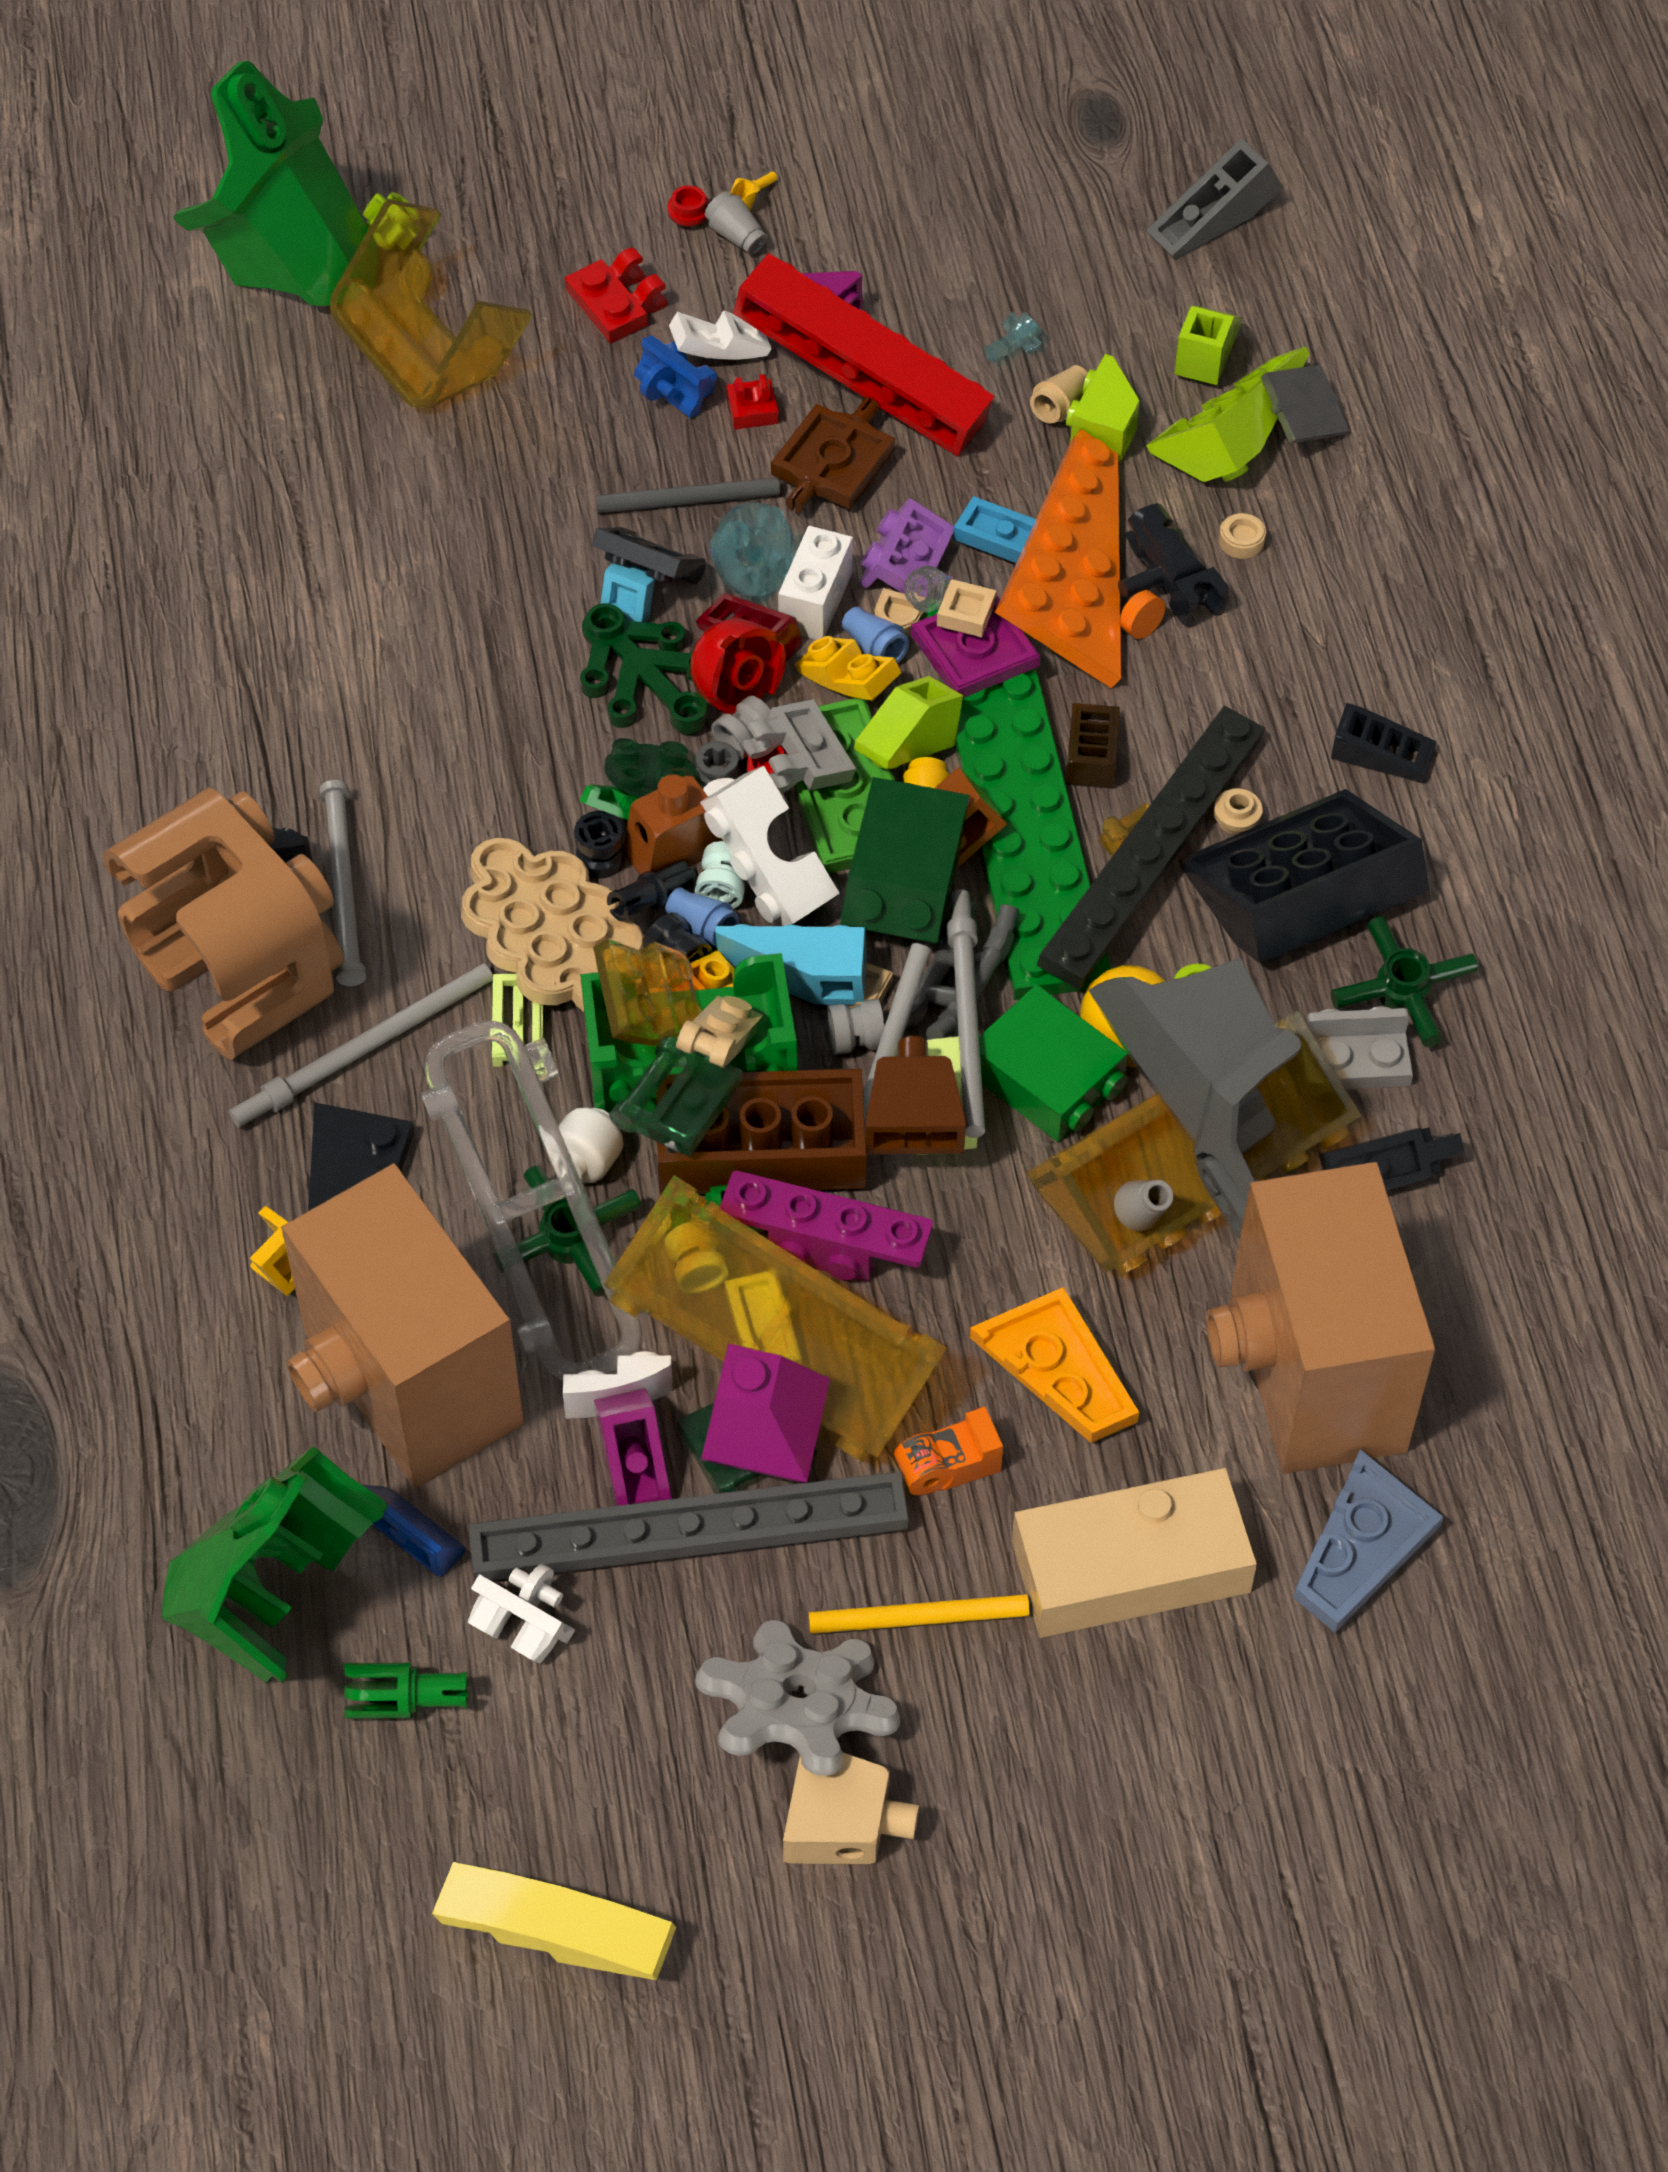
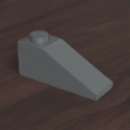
[1146,138,1283,260]

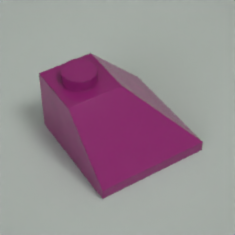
[701,1343,830,1483]

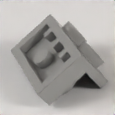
[1303,1006,1413,1091]

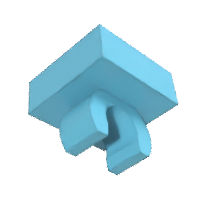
[600,563,655,622]

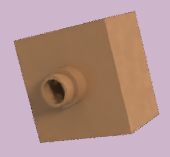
[1206,1162,1435,1474]
[281,1163,524,1489]

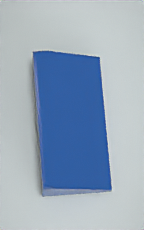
[363,1485,466,1577]

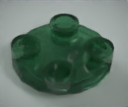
[604,738,698,798]

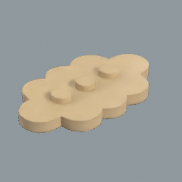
[461,838,644,1012]

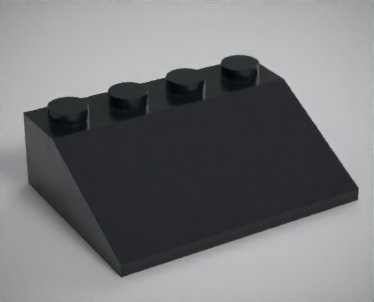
[1179,789,1429,963]

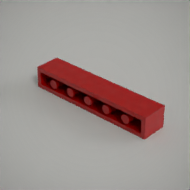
[733,252,995,457]

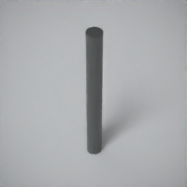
[596,477,780,514]

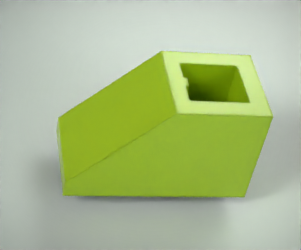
[1174,306,1242,385]
[1066,354,1140,462]
[854,676,963,770]

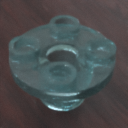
[709,502,795,597]

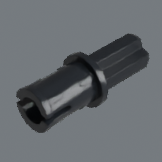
[607,861,696,921]

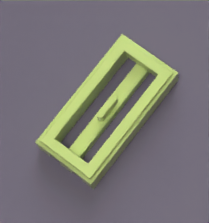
[492,973,544,1067]

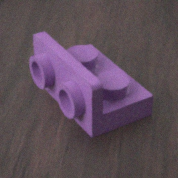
[859,498,954,598]

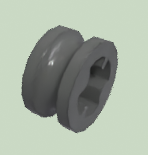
[696,741,739,786]

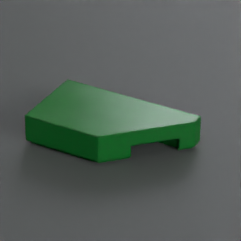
[579,784,643,820]

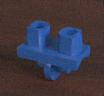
[634,335,717,418]

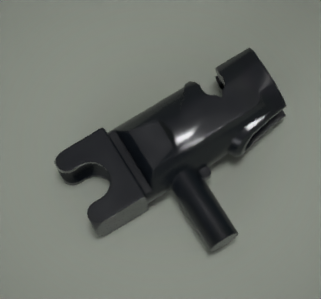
[1118,503,1229,627]

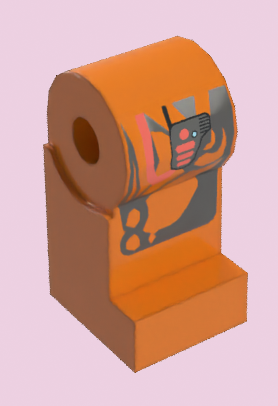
[894,1406,1003,1495]

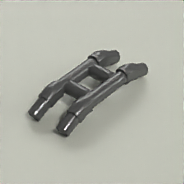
[884,900,1020,1040]

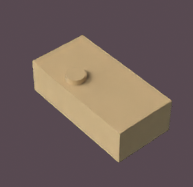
[1012,1468,1257,1638]

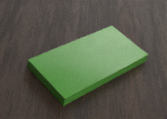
[793,698,895,874]

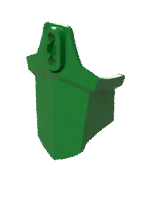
[173,61,375,306]
[162,1447,388,1684]

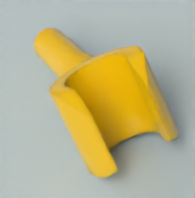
[730,172,778,210]

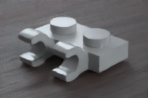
[742,699,856,793]

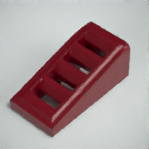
[696,592,802,662]

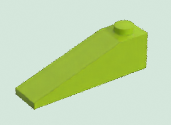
[1146,346,1310,482]

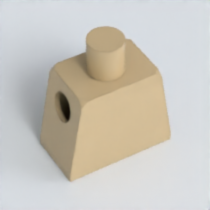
[783,1752,919,1864]

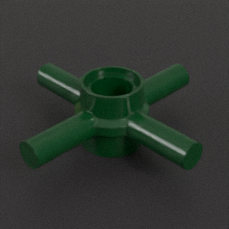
[1331,916,1478,1047]
[493,1165,642,1297]

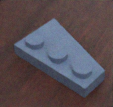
[1293,1449,1443,1633]

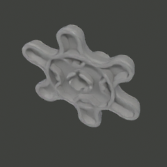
[695,1620,900,1776]

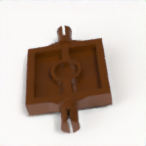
[771,397,895,513]

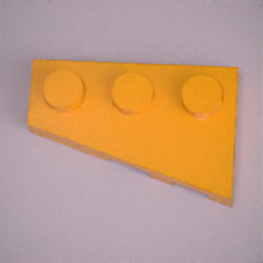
[969,1287,1139,1443]

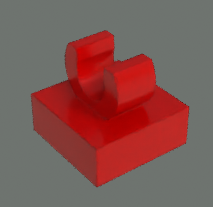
[726,374,778,430]

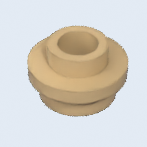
[1214,789,1263,835]

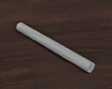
[863,943,931,1138]

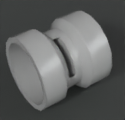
[712,696,771,761]
[828,999,885,1055]

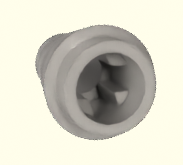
[705,191,768,255]
[1114,1180,1173,1231]

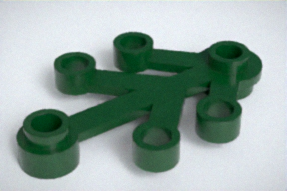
[580,603,708,735]

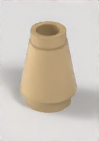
[1030,365,1088,423]

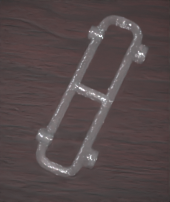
[420,1020,658,1381]

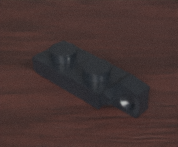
[1319,1127,1465,1190]

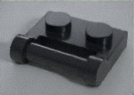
[591,527,706,585]

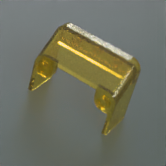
[330,198,533,409]

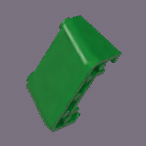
[580,953,798,1129]

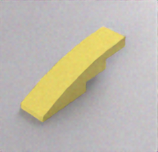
[432,1862,676,1980]

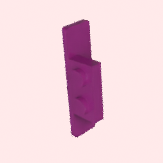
[719,1171,933,1282]

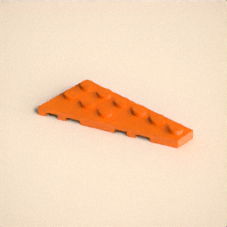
[995,429,1121,689]

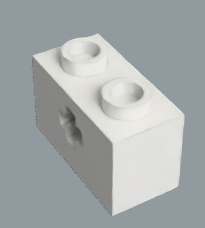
[778,525,853,640]

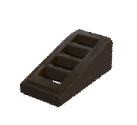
[1066,703,1120,788]

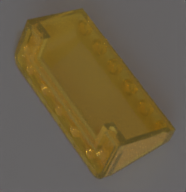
[1026,1010,1361,1276]

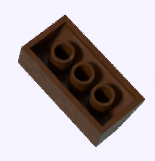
[656,1069,866,1195]

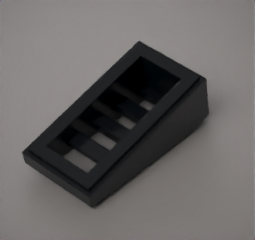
[1331,703,1437,783]

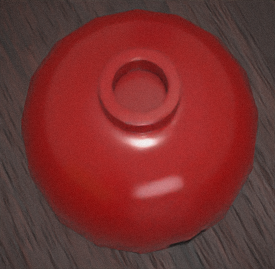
[690,618,786,715]

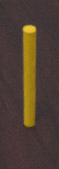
[808,1594,1029,1634]

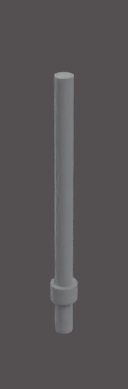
[947,889,985,1138]
[228,963,493,1128]

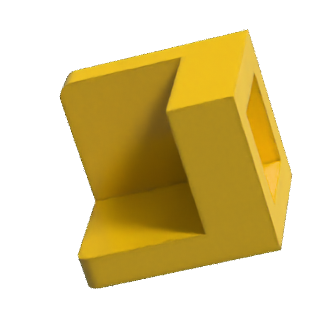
[249,1206,295,1296]

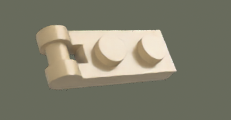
[676,996,764,1068]

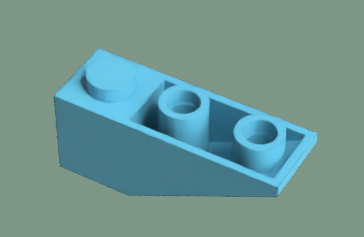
[715,924,868,1005]

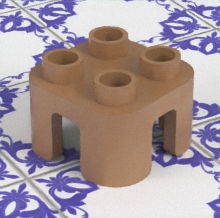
[103,787,345,1060]

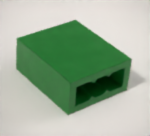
[979,984,1128,1143]

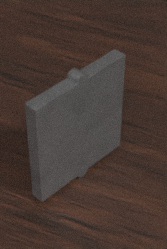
[1261,365,1350,444]

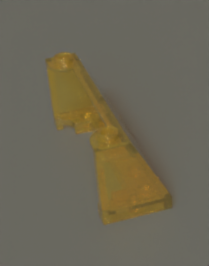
[604,1175,947,1463]

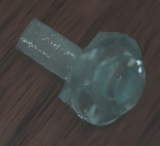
[984,311,1043,362]

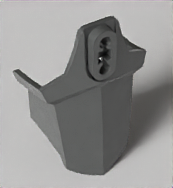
[1089,957,1301,1239]

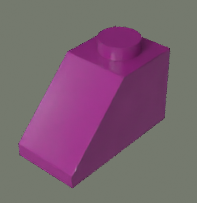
[593,1388,671,1506]

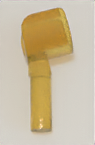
[1099,803,1150,855]

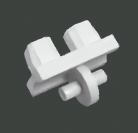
[468,1564,575,1664]

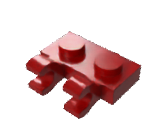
[564,247,668,344]

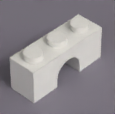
[700,766,840,927]

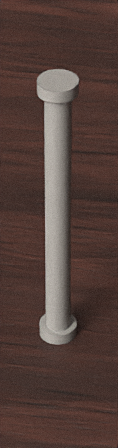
[320,780,366,986]

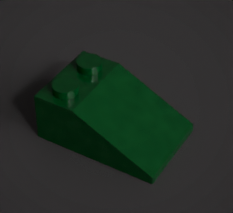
[840,777,970,943]

